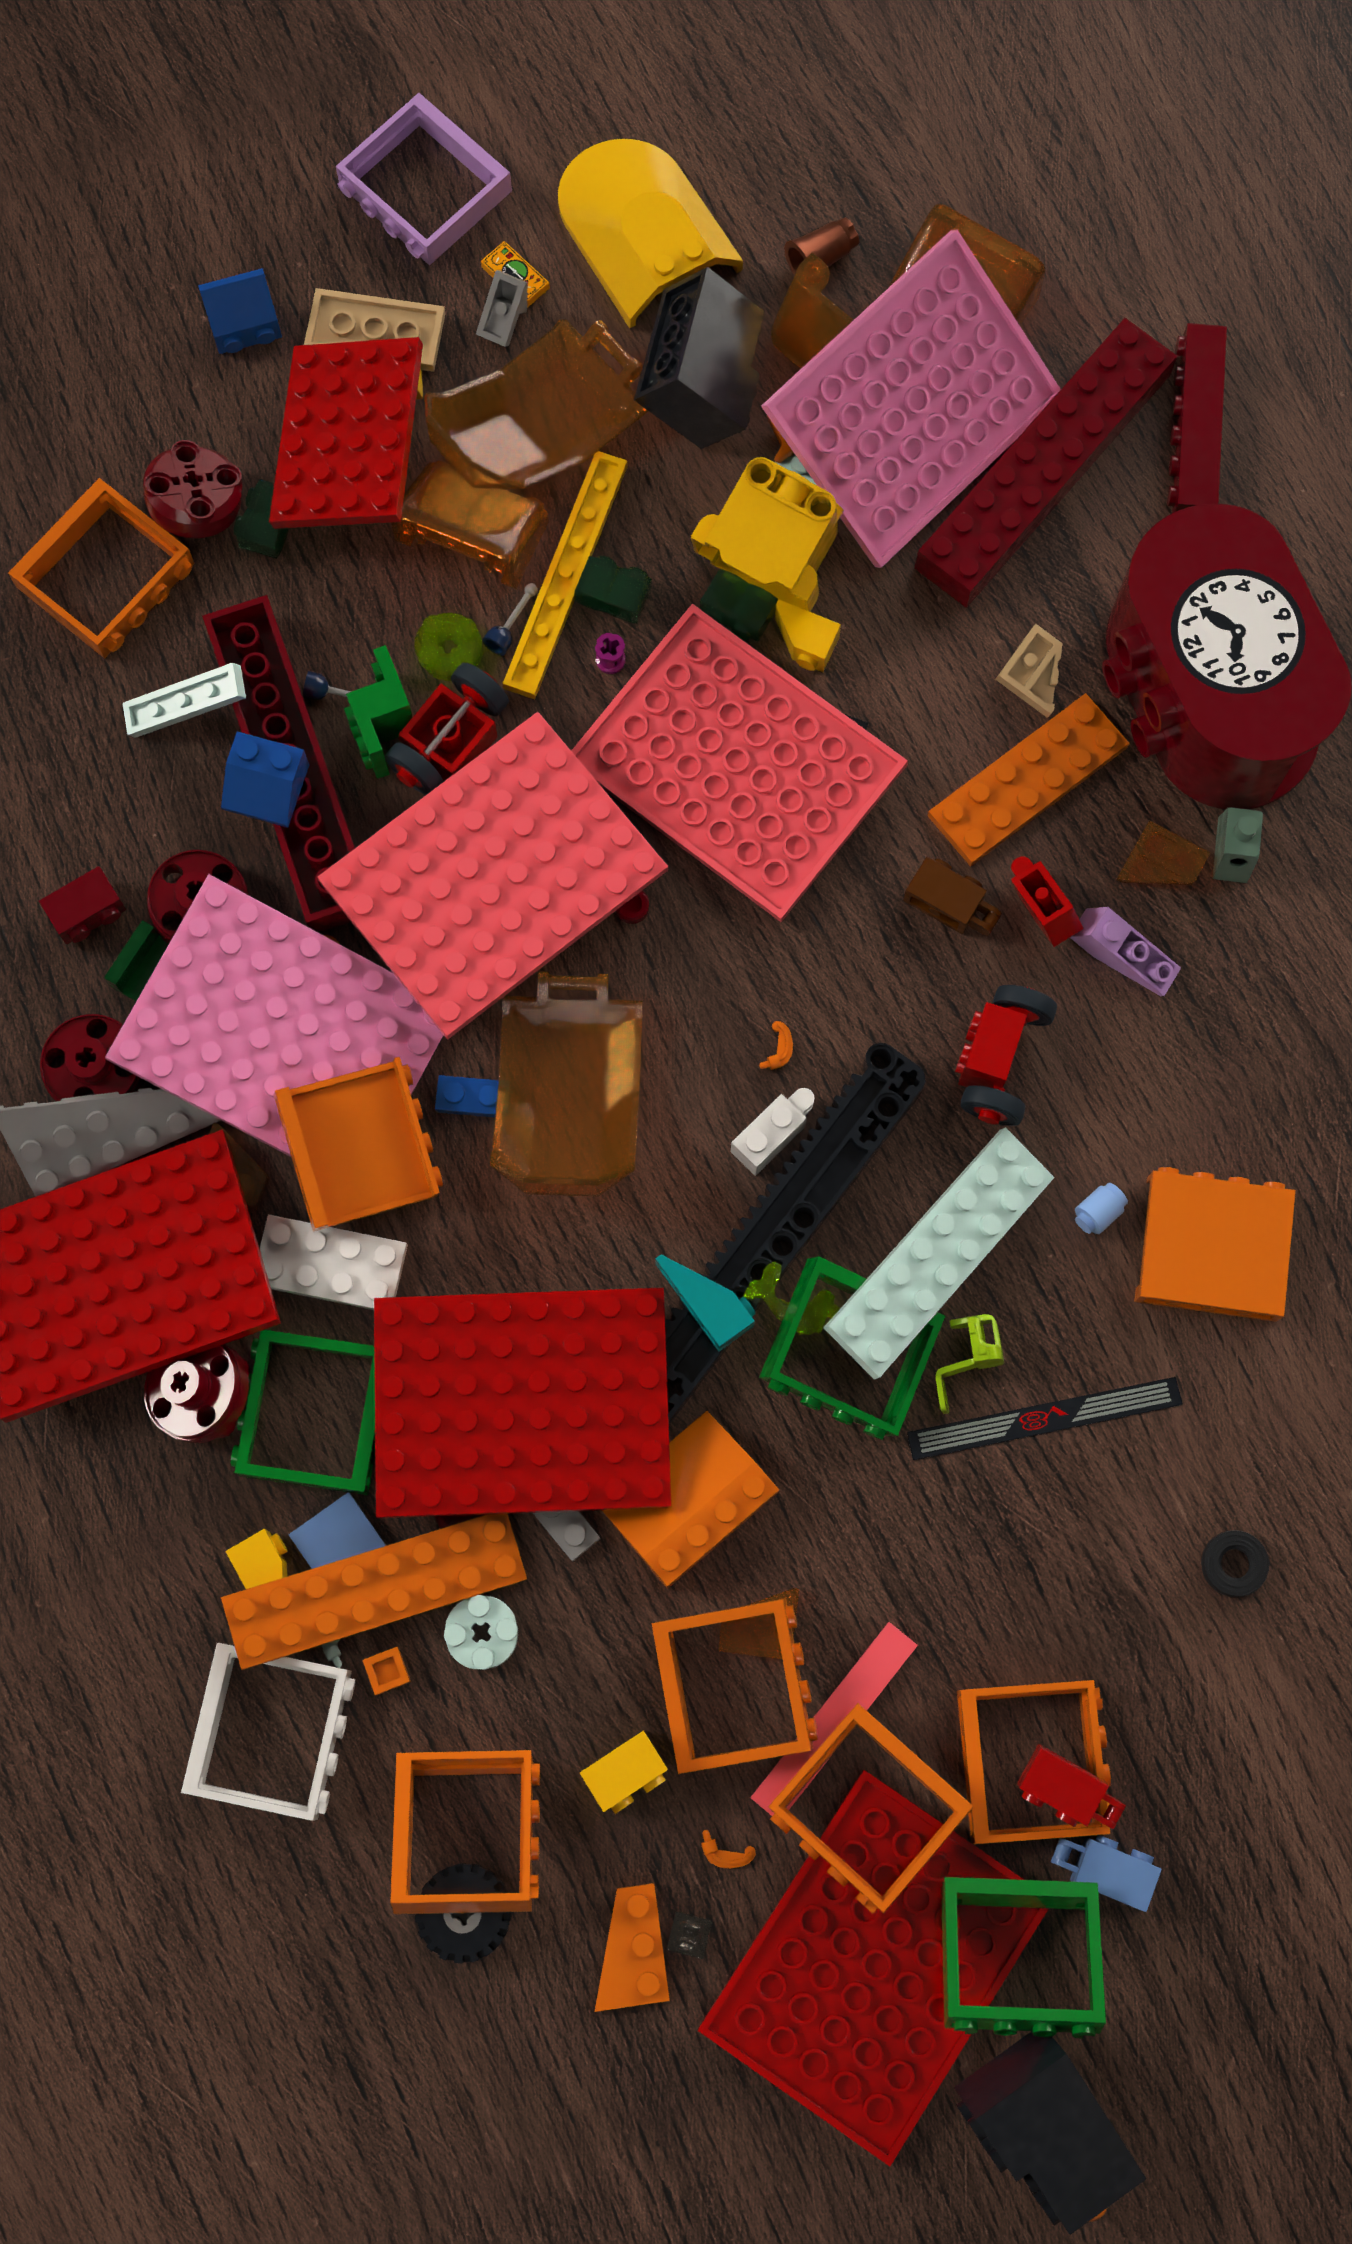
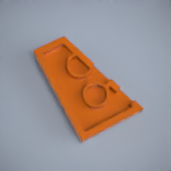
[594,1883,670,2012]

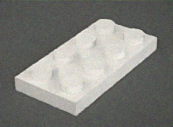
[260,1214,408,1310]

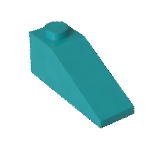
[655,1254,756,1352]

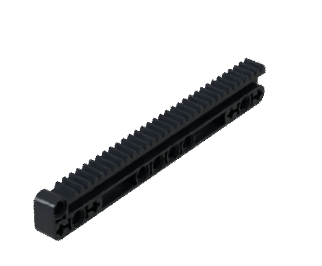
[665,1043,925,1425]

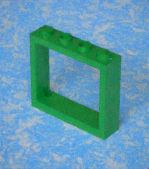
[759,1256,945,1440]
[231,1330,375,1495]
[941,1877,1106,2039]

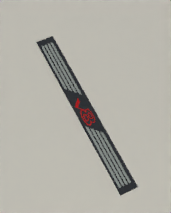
[907,1377,1183,1460]

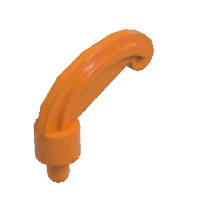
[759,1021,793,1070]
[701,1830,756,1869]

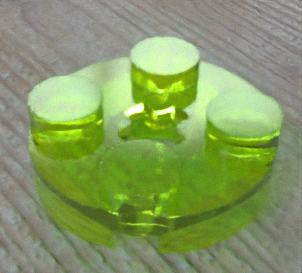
[414,613,483,681]

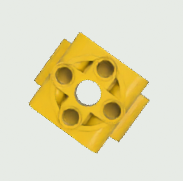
[691,457,844,612]

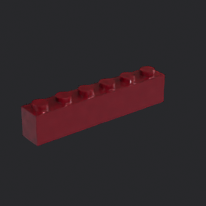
[1167,323,1227,513]

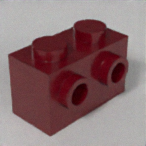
[39,866,127,945]

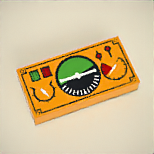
[481,241,550,308]

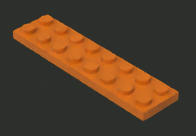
[221,1514,527,1670]

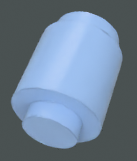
[1075,1183,1128,1234]

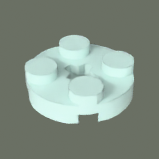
[444,1595,518,1670]

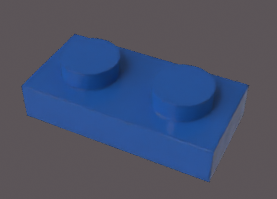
[435,1075,509,1118]

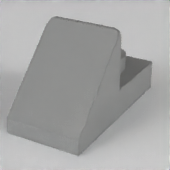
[476,270,528,347]

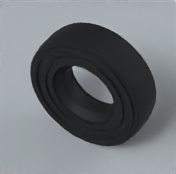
[1201,1530,1269,1597]

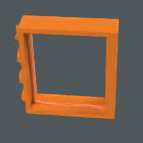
[8,478,195,659]
[652,1598,818,1774]
[957,1680,1111,1844]
[768,1703,973,1914]
[390,1750,540,1914]

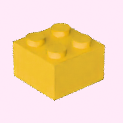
[579,1730,668,1814]

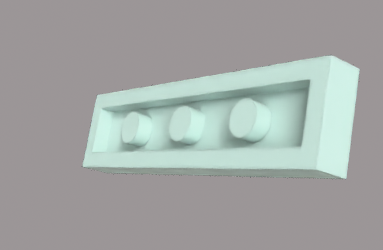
[123,663,246,738]

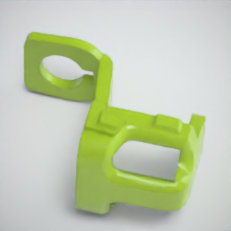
[936,1314,1004,1414]

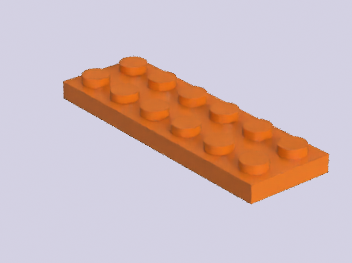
[927,693,1129,867]

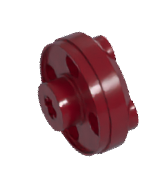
[143,440,242,538]
[147,850,249,943]
[40,1014,145,1102]
[144,1344,250,1443]

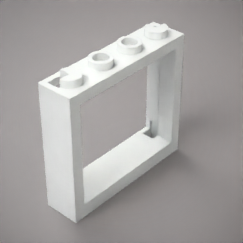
[181,1643,355,1821]

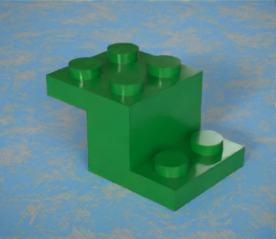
[344,645,413,779]

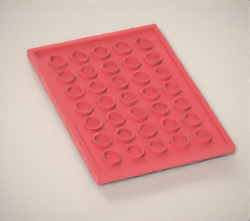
[571,604,908,922]
[317,712,668,1040]

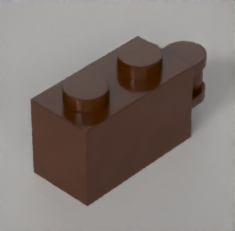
[903,856,1002,936]

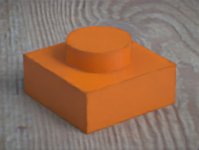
[362,1647,411,1696]

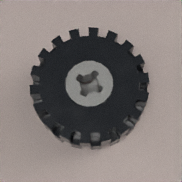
[415,1863,512,1964]

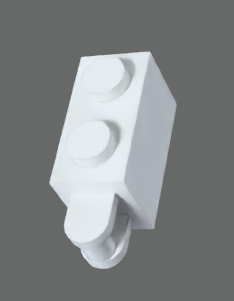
[730,1088,814,1176]

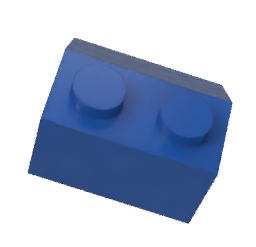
[198,268,282,354]
[221,731,309,828]

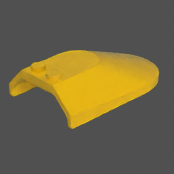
[558,139,743,328]

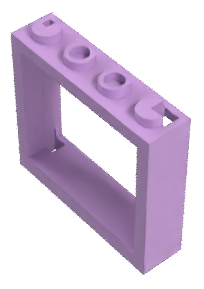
[336,93,512,265]

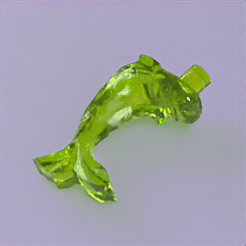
[743,1262,841,1335]

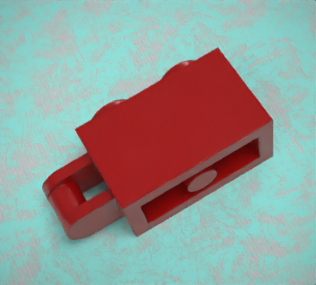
[1011,856,1084,947]
[1017,1743,1127,1829]

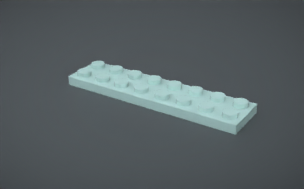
[823,1127,1055,1379]

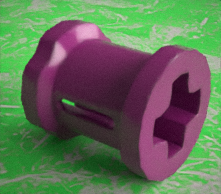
[595,633,626,674]

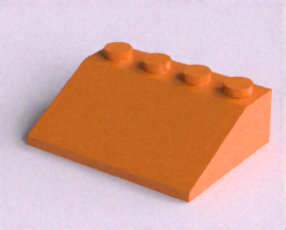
[601,1411,779,1589]

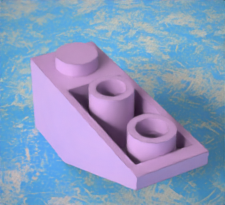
[1070,907,1181,996]

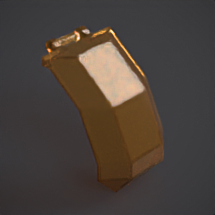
[424,319,649,489]
[490,971,643,1197]

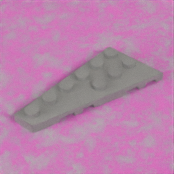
[0,1088,221,1197]

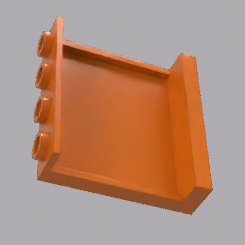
[274,1057,443,1232]
[1134,1167,1296,1322]

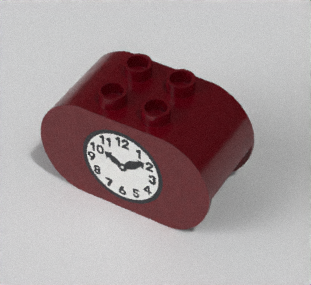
[1102,504,1352,809]

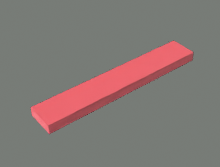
[750,1622,918,1816]

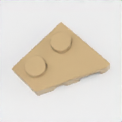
[995,624,1063,718]

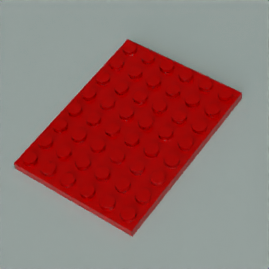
[0,1129,281,1423]
[374,1288,672,1518]
[697,1770,1049,2167]

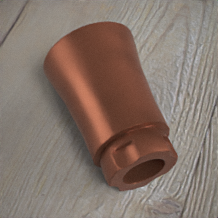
[784,217,859,284]

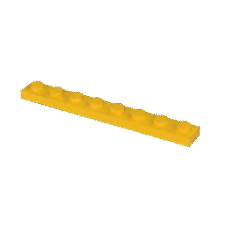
[503,450,628,700]

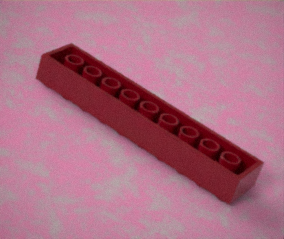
[914,318,1177,608]
[202,595,355,933]

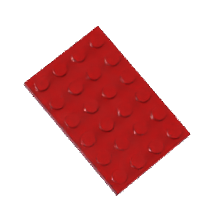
[269,337,423,529]

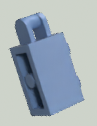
[1051,1835,1162,1912]

